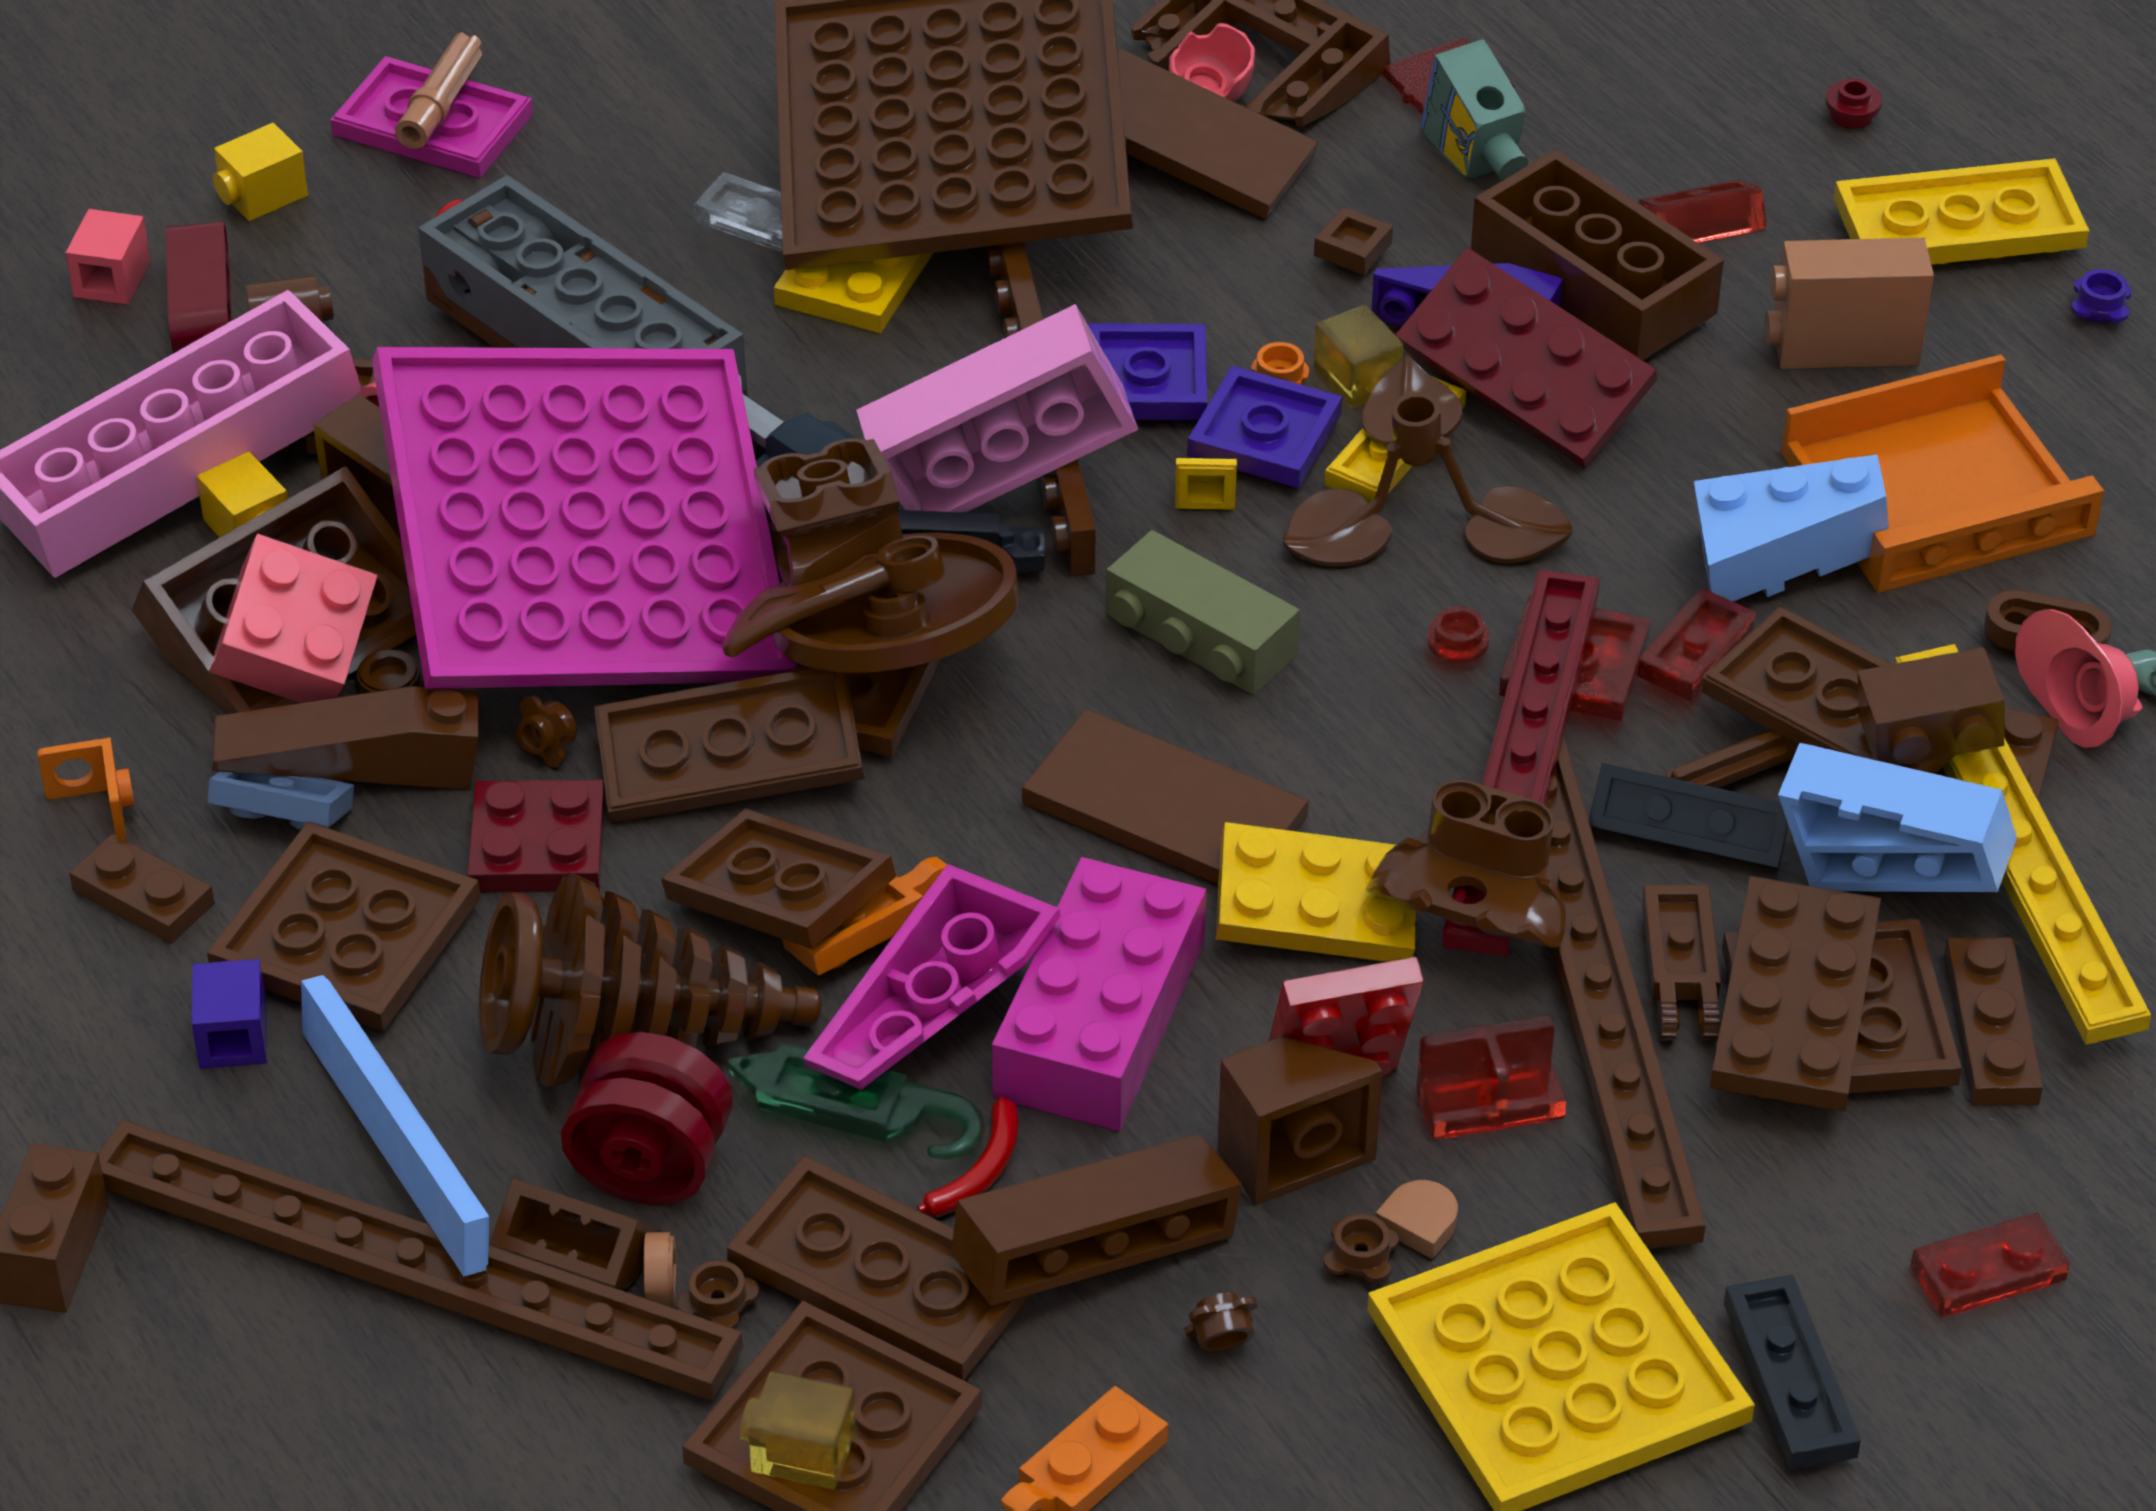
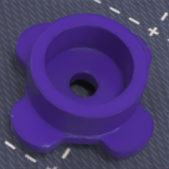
[2071,269,2132,323]

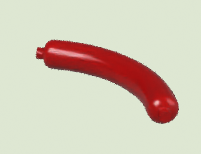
[917,1096,1019,1219]

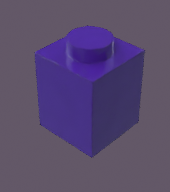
[192,959,267,1069]

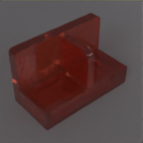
[1416,1016,1566,1140]

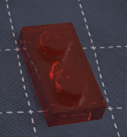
[1637,587,1756,701]
[1910,1212,2070,1318]

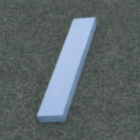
[301,975,489,1277]

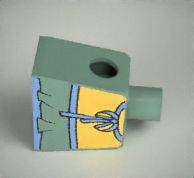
[1420,39,1528,181]

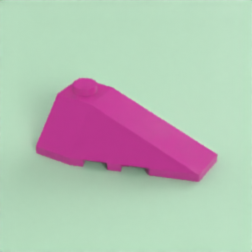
[803,864,1061,1089]

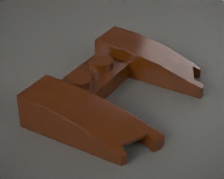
[1131,0,1391,126]

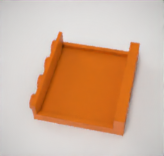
[1781,354,2104,593]

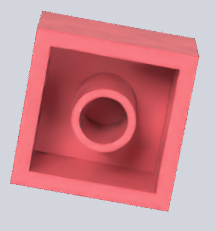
[209,534,378,703]

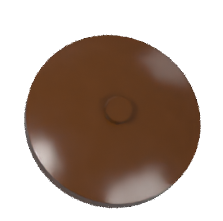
[772,533,1020,673]

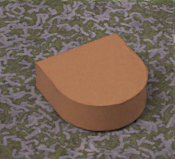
[1375,1180,1458,1259]
[644,1232,677,1308]

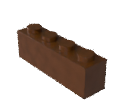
[951,1134,1242,1306]

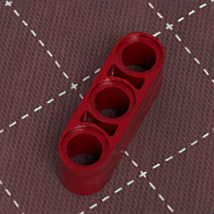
[166,222,232,353]

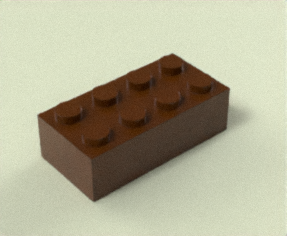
[1471,149,1724,361]

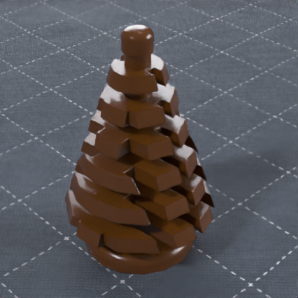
[479,872,822,1087]

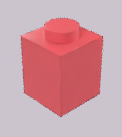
[65,209,151,305]

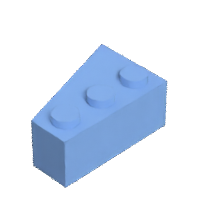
[1694,455,1889,618]
[1778,743,2017,892]

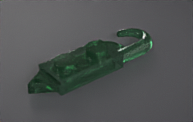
[728,1043,986,1160]

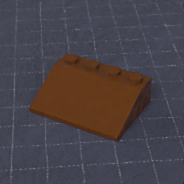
[131,466,417,714]

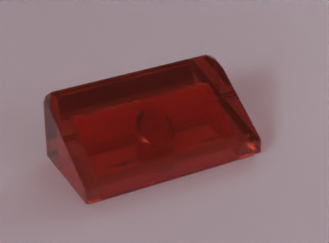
[1637,179,1766,243]

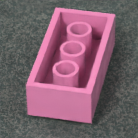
[856,304,1138,512]

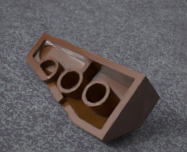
[212,686,478,790]

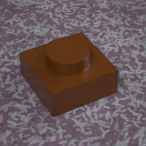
[1314,207,1393,275]

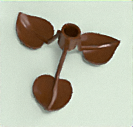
[1283,355,1573,567]

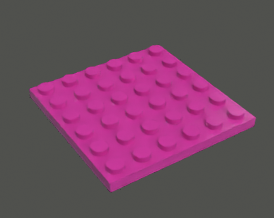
[372,347,796,689]

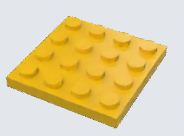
[1367,1202,1755,1511]

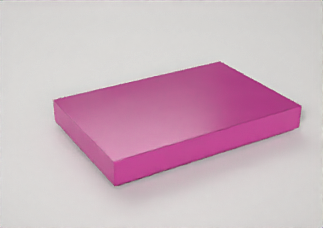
[330,56,533,178]

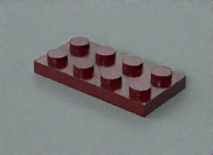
[1395,247,1658,469]

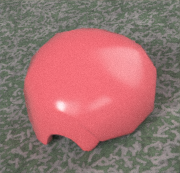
[1169,23,1255,102]

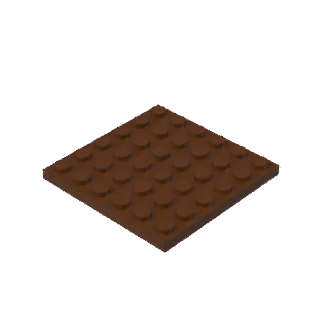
[774,0,1133,270]

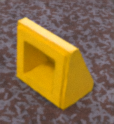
[1175,458,1237,510]

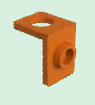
[37,737,135,840]

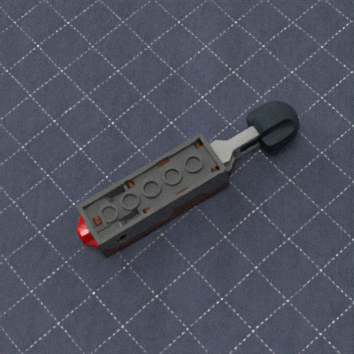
[418,175,856,523]

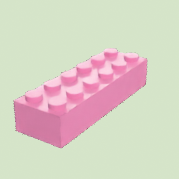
[0,290,362,578]

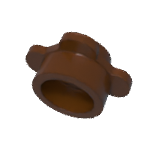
[515,695,577,768]
[1323,1214,1399,1283]
[676,1260,759,1329]
[1184,1292,1258,1352]

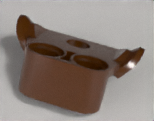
[1366,779,1566,947]

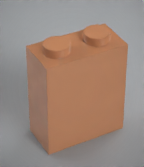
[1764,237,1934,369]

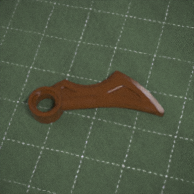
[722,535,945,657]

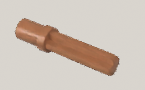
[395,32,482,149]

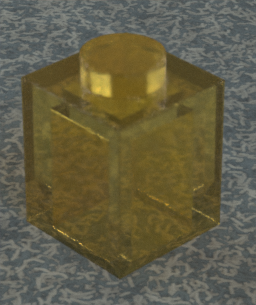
[1313,304,1404,409]
[740,1371,856,1490]

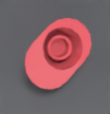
[2015,609,2142,748]

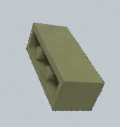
[1106,530,1300,695]

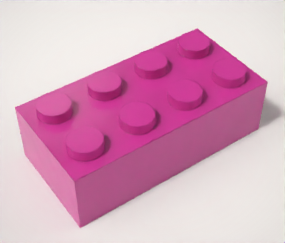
[992,857,1206,1132]

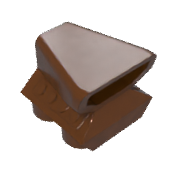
[753,438,903,587]

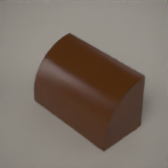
[489,1178,662,1289]

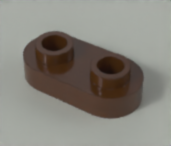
[1984,590,2112,651]

